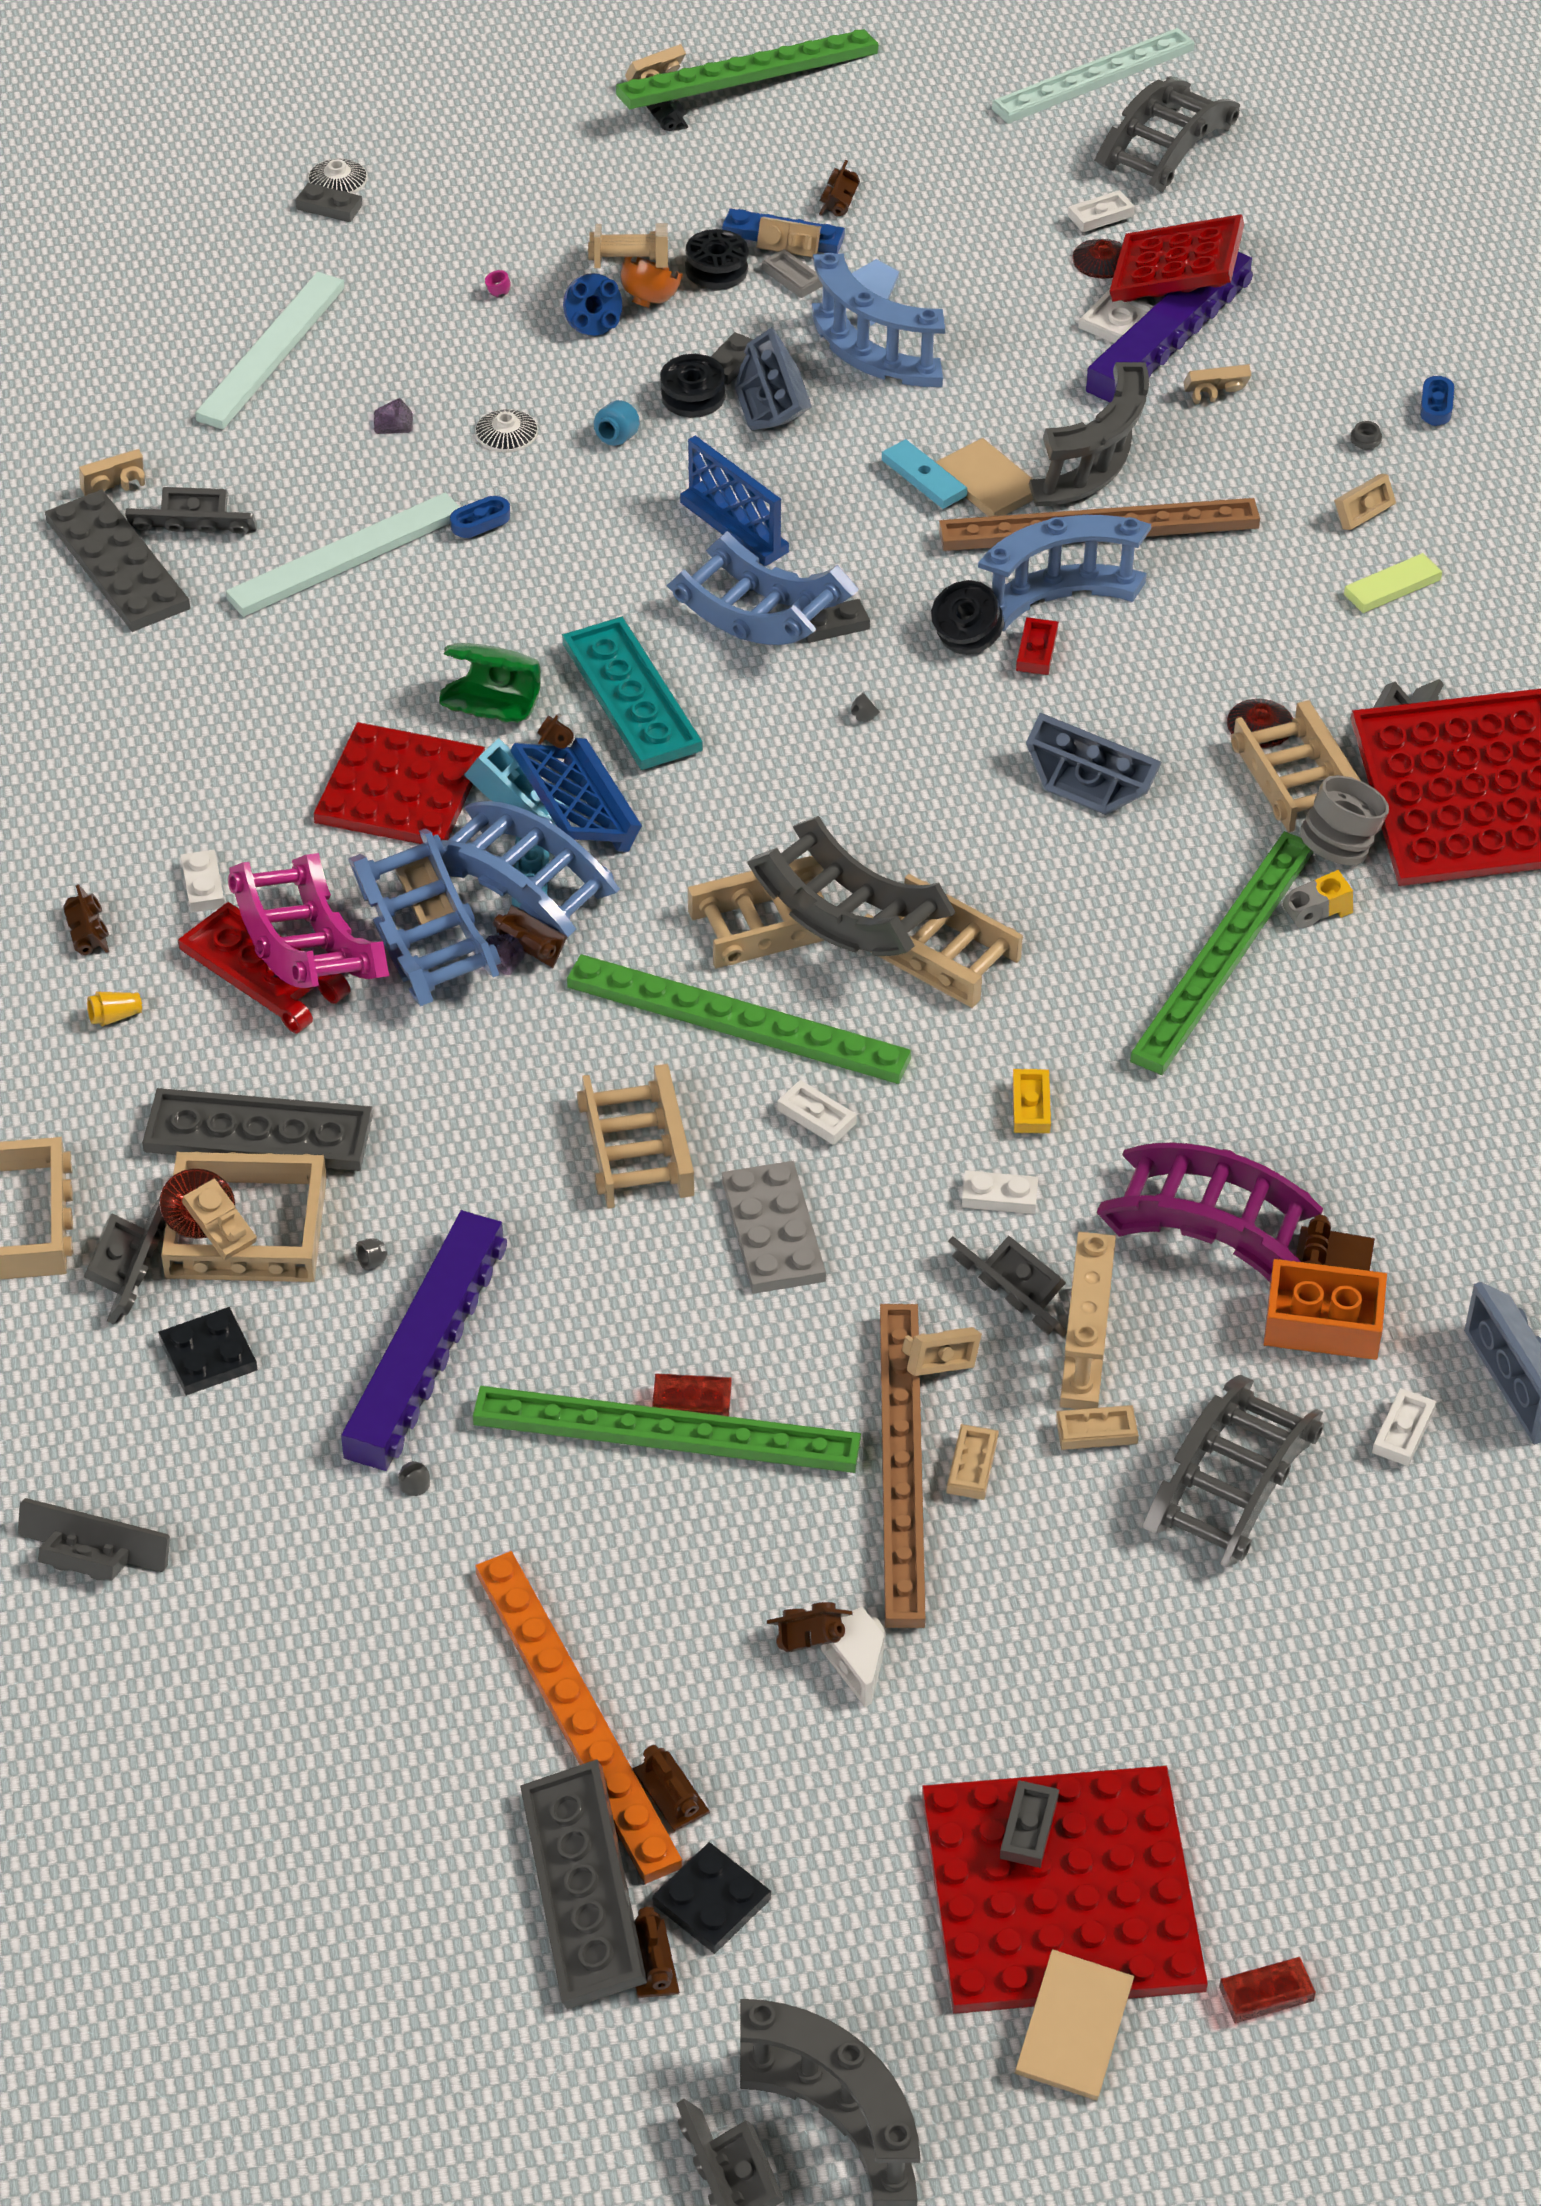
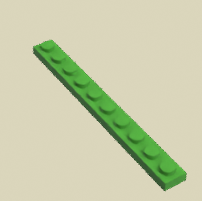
[616,29,879,110]
[1130,831,1314,1075]
[567,954,911,1084]
[473,1386,861,1473]

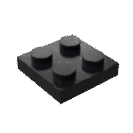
[158,1307,258,1396]
[652,1842,771,1954]

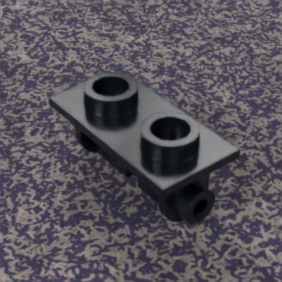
[646,100,688,131]

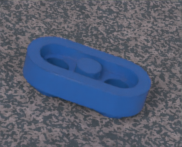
[1420,376,1454,426]
[450,496,511,538]

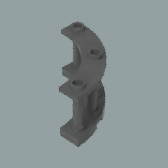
[1094,76,1241,192]
[1029,362,1149,506]
[747,816,956,956]
[1142,1374,1324,1567]
[740,1999,921,2206]

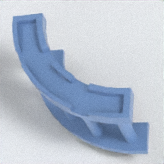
[812,253,945,387]
[978,515,1151,631]
[666,531,859,645]
[428,801,620,938]
[348,829,501,1006]

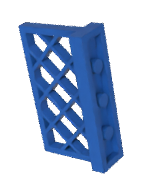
[680,435,789,567]
[510,738,642,852]

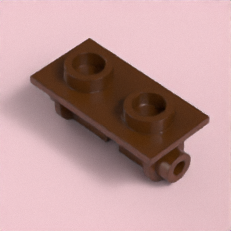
[819,160,860,216]
[537,713,574,748]
[63,884,109,955]
[493,905,567,968]
[767,1602,853,1652]
[633,1745,710,1831]
[635,1907,680,1998]

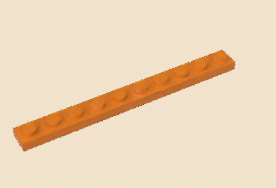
[475,1551,682,1884]

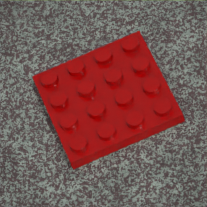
[1109,214,1244,302]
[313,722,485,844]

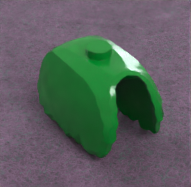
[439,643,541,723]

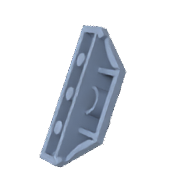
[735,327,812,430]
[1026,712,1162,815]

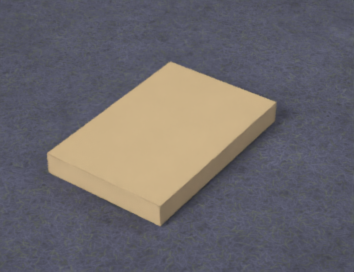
[936,438,1033,517]
[1014,1949,1134,2101]

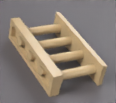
[588,223,668,268]
[1231,700,1361,833]
[688,856,824,969]
[864,874,1023,1008]
[577,1064,694,1209]
[1060,1232,1116,1409]

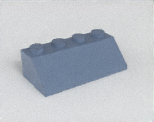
[1464,1282,1541,1445]

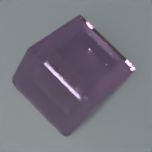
[374,398,413,434]
[474,934,526,975]

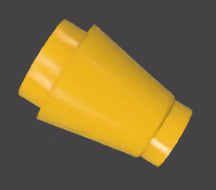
[87,991,142,1027]

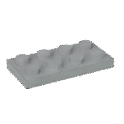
[722,1160,826,1294]

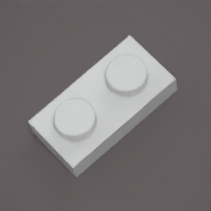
[1068,190,1135,232]
[181,849,225,913]
[777,1080,857,1145]
[962,1170,1038,1214]
[1372,1388,1437,1467]

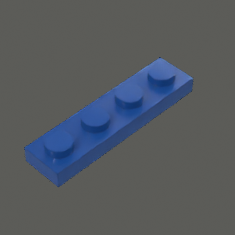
[722,208,845,254]

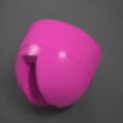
[485,270,511,297]

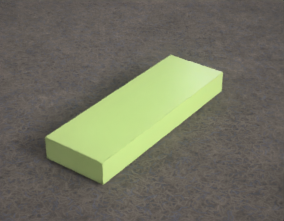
[1344,553,1442,613]

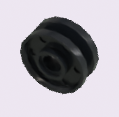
[685,229,749,290]
[660,353,726,418]
[931,580,1004,655]

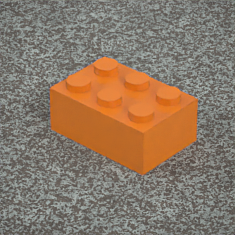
[1263,1259,1387,1360]

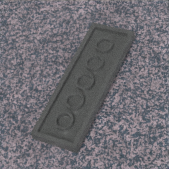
[45,489,191,632]
[142,1088,373,1171]
[520,1759,647,2010]

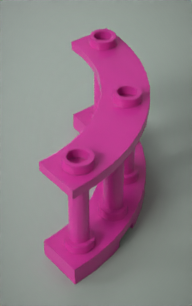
[228,853,389,988]

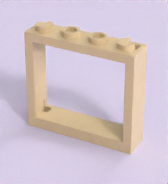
[0,1137,73,1280]
[161,1152,327,1282]

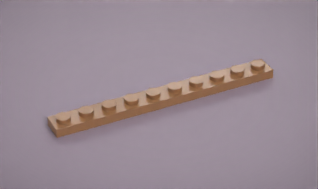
[939,498,1260,551]
[880,1304,926,1628]

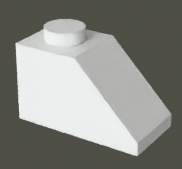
[821,1606,886,1707]

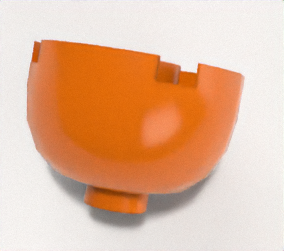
[620,257,683,308]

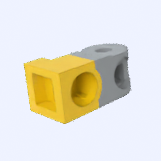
[1283,870,1353,928]

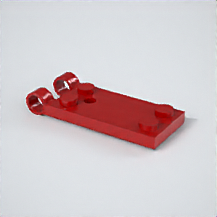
[178,901,351,1034]

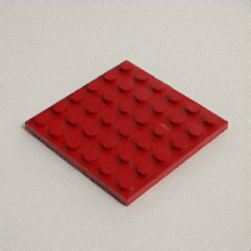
[1350,688,1541,886]
[922,1765,1208,2014]

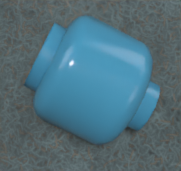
[593,400,640,446]

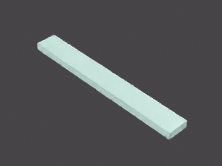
[992,28,1195,124]
[195,272,345,430]
[226,492,460,617]

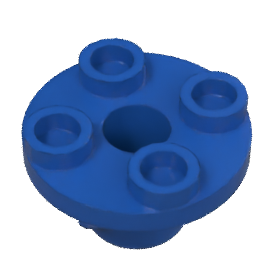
[563,273,622,336]

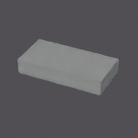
[762,249,823,298]

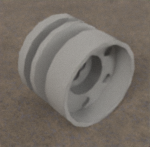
[1300,775,1389,866]

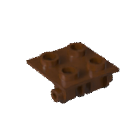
[1296,1214,1375,1271]

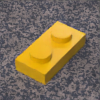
[1012,1069,1051,1133]

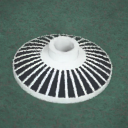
[308,158,367,194]
[475,409,538,453]

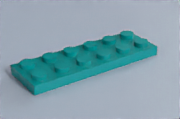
[562,616,703,770]

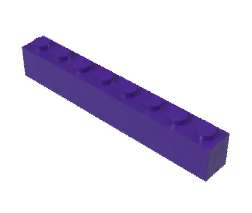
[1086,252,1253,403]
[341,1210,507,1471]

